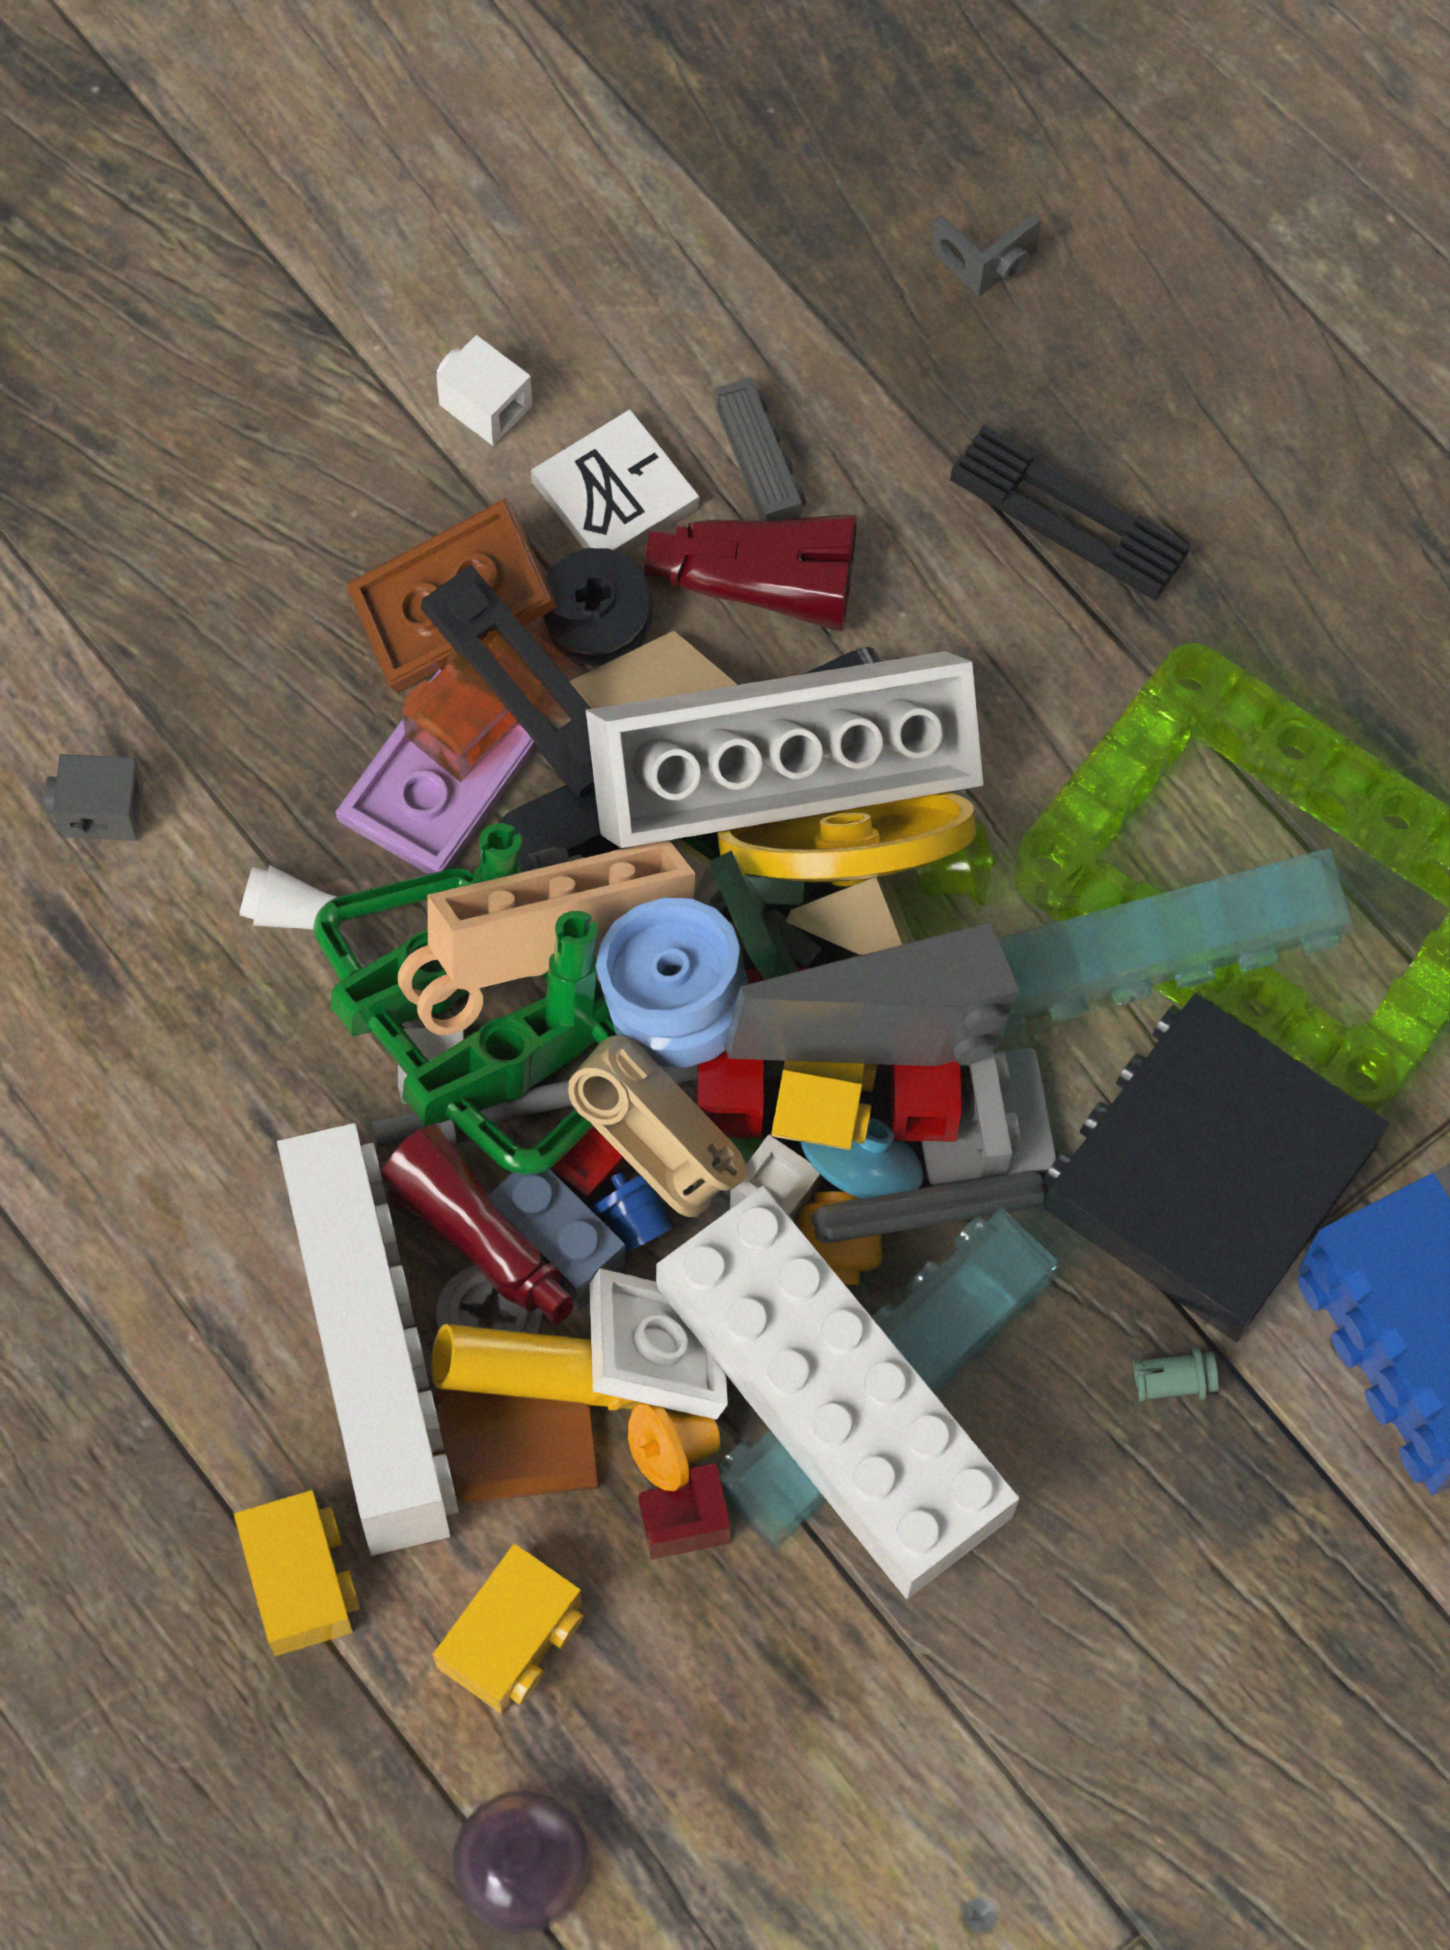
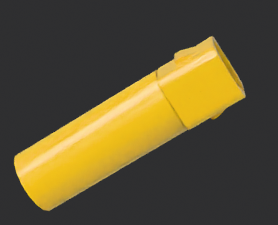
[431,1324,642,1410]

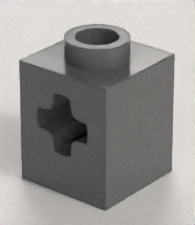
[44,754,143,841]

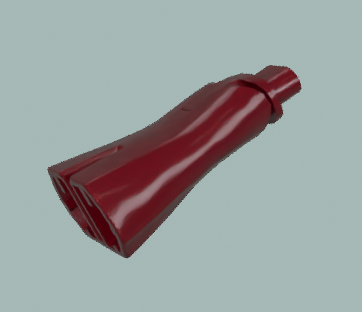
[644,515,857,632]
[381,1123,574,1325]

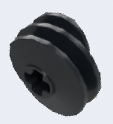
[543,548,654,666]

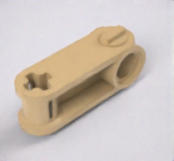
[568,1036,746,1217]

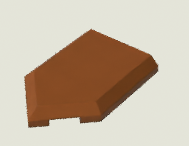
[431,1389,598,1503]

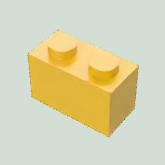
[233,1490,360,1656]
[433,1543,584,1714]

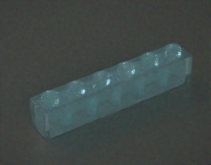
[998,848,1352,1037]
[720,1207,1059,1550]

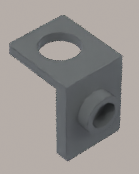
[931,213,1041,297]

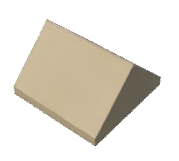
[786,877,915,955]

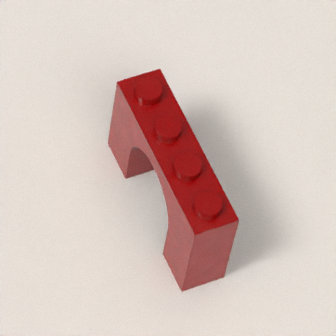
[696,966,961,1142]

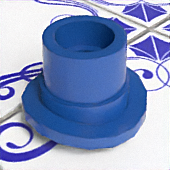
[587,1172,675,1253]

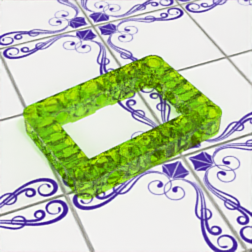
[1014,643,1450,1114]

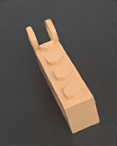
[398,840,695,1035]

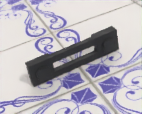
[950,425,1190,601]
[421,564,595,798]

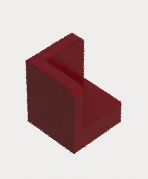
[638,1463,731,1560]

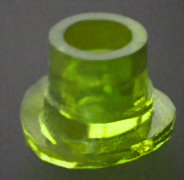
[918,819,996,907]

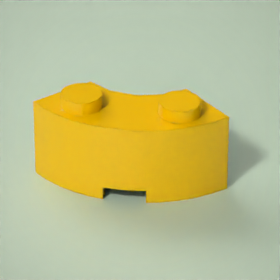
[771,1061,877,1151]

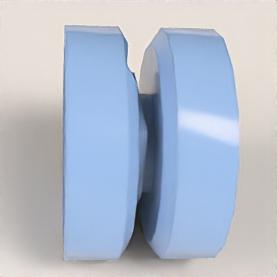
[596,897,749,1068]

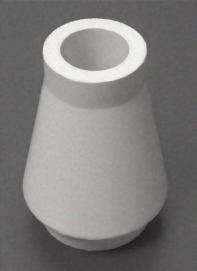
[239,865,337,929]

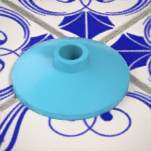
[801,1117,923,1199]

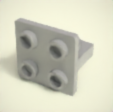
[921,1048,1056,1187]

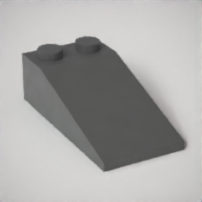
[725,922,1019,1067]

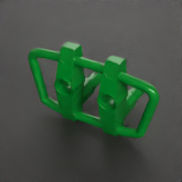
[313,823,617,1175]

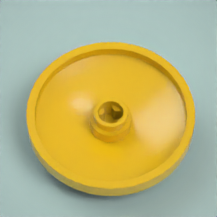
[718,792,976,886]

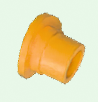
[628,1403,720,1491]

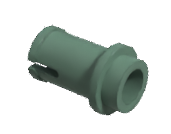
[1133,1347,1219,1402]

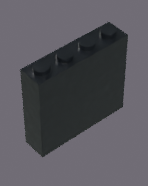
[1043,992,1390,1343]

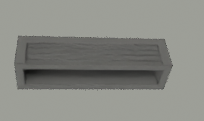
[715,377,806,521]

